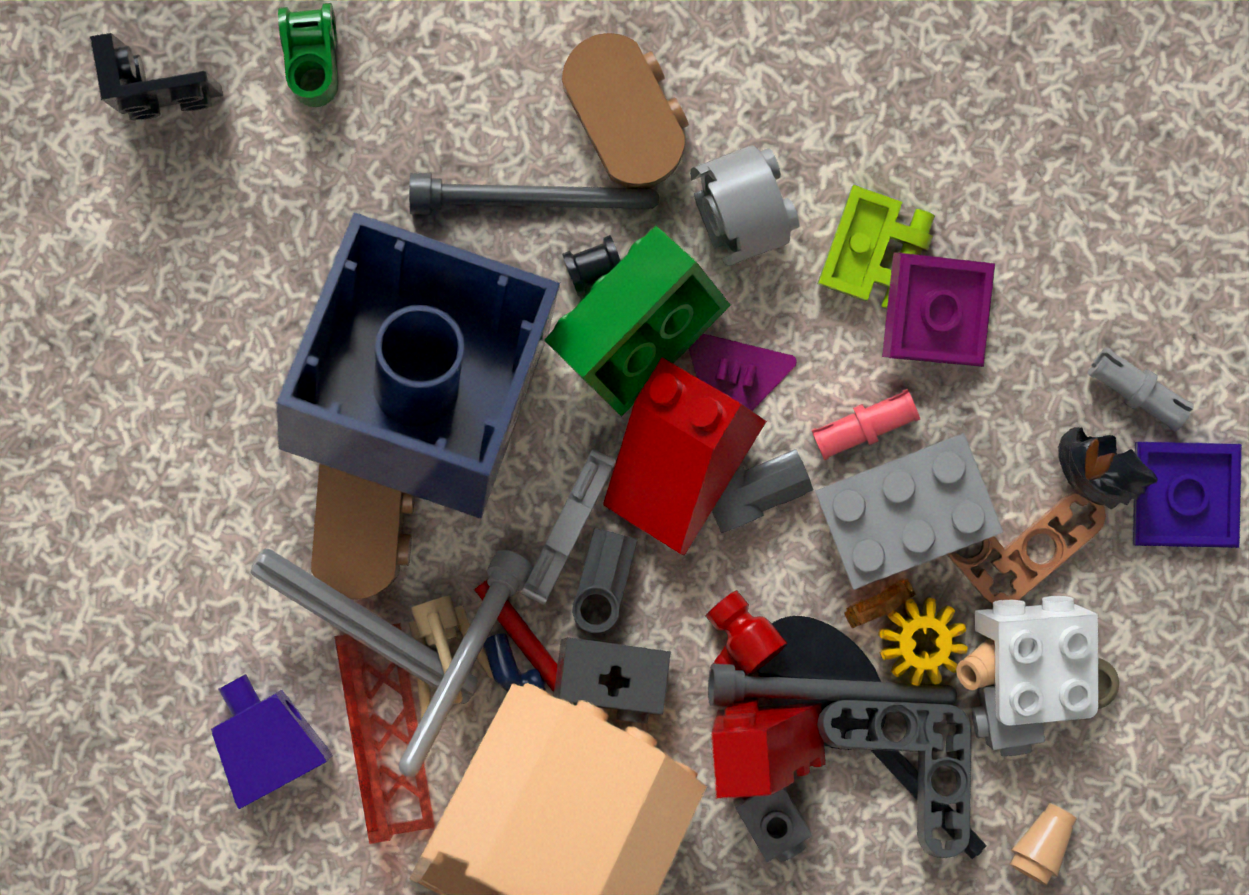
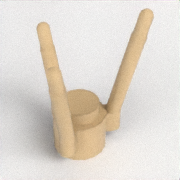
[408,595,493,719]

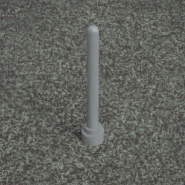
[399,550,533,777]

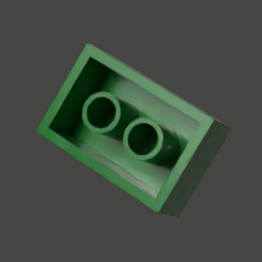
[544,225,731,417]

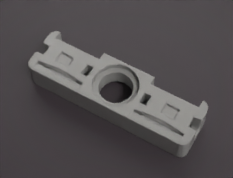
[521,448,616,605]

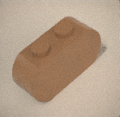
[562,33,689,188]
[311,464,415,600]

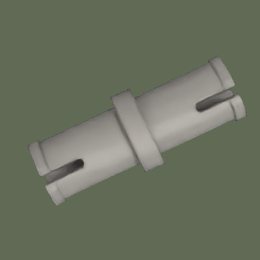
[1088,347,1194,431]

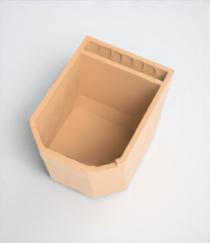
[409,683,707,895]

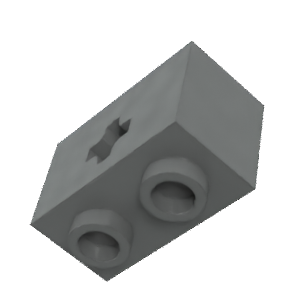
[553,637,671,724]

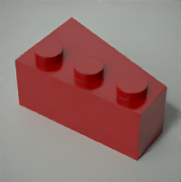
[711,699,826,798]

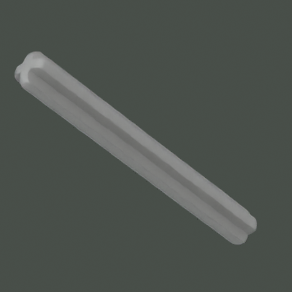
[251,548,478,704]

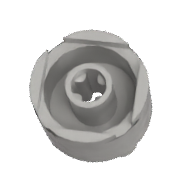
[690,145,800,266]

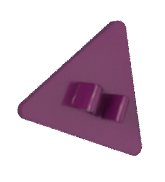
[689,333,797,411]

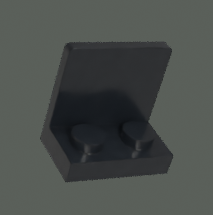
[90,33,223,120]

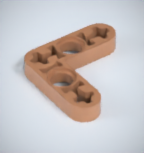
[946,492,1106,604]

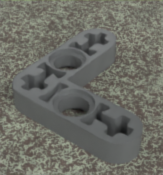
[817,700,971,858]

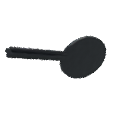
[758,616,987,859]

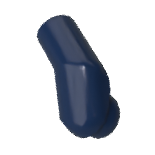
[483,633,546,692]

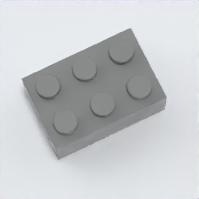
[815,433,1003,590]

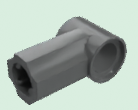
[712,449,814,533]
[572,528,638,633]

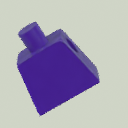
[211,674,332,809]

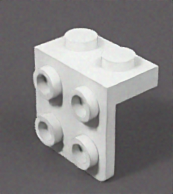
[975,596,1098,726]

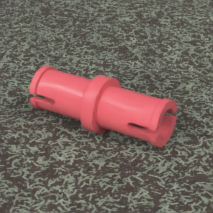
[811,389,921,461]

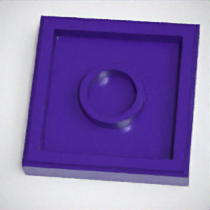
[1133,442,1242,548]

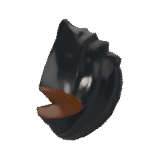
[1058,427,1158,509]

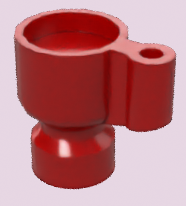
[705,590,788,676]

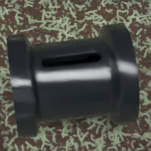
[562,235,621,296]

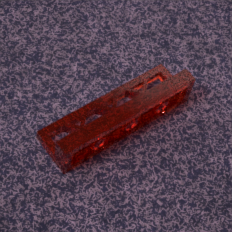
[334,622,435,844]

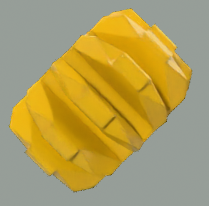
[878,597,968,686]

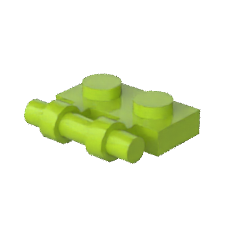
[817,184,935,309]

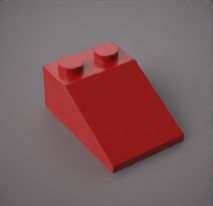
[603,358,767,556]

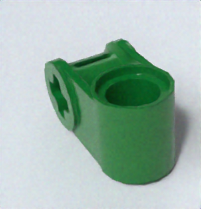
[278,3,338,107]

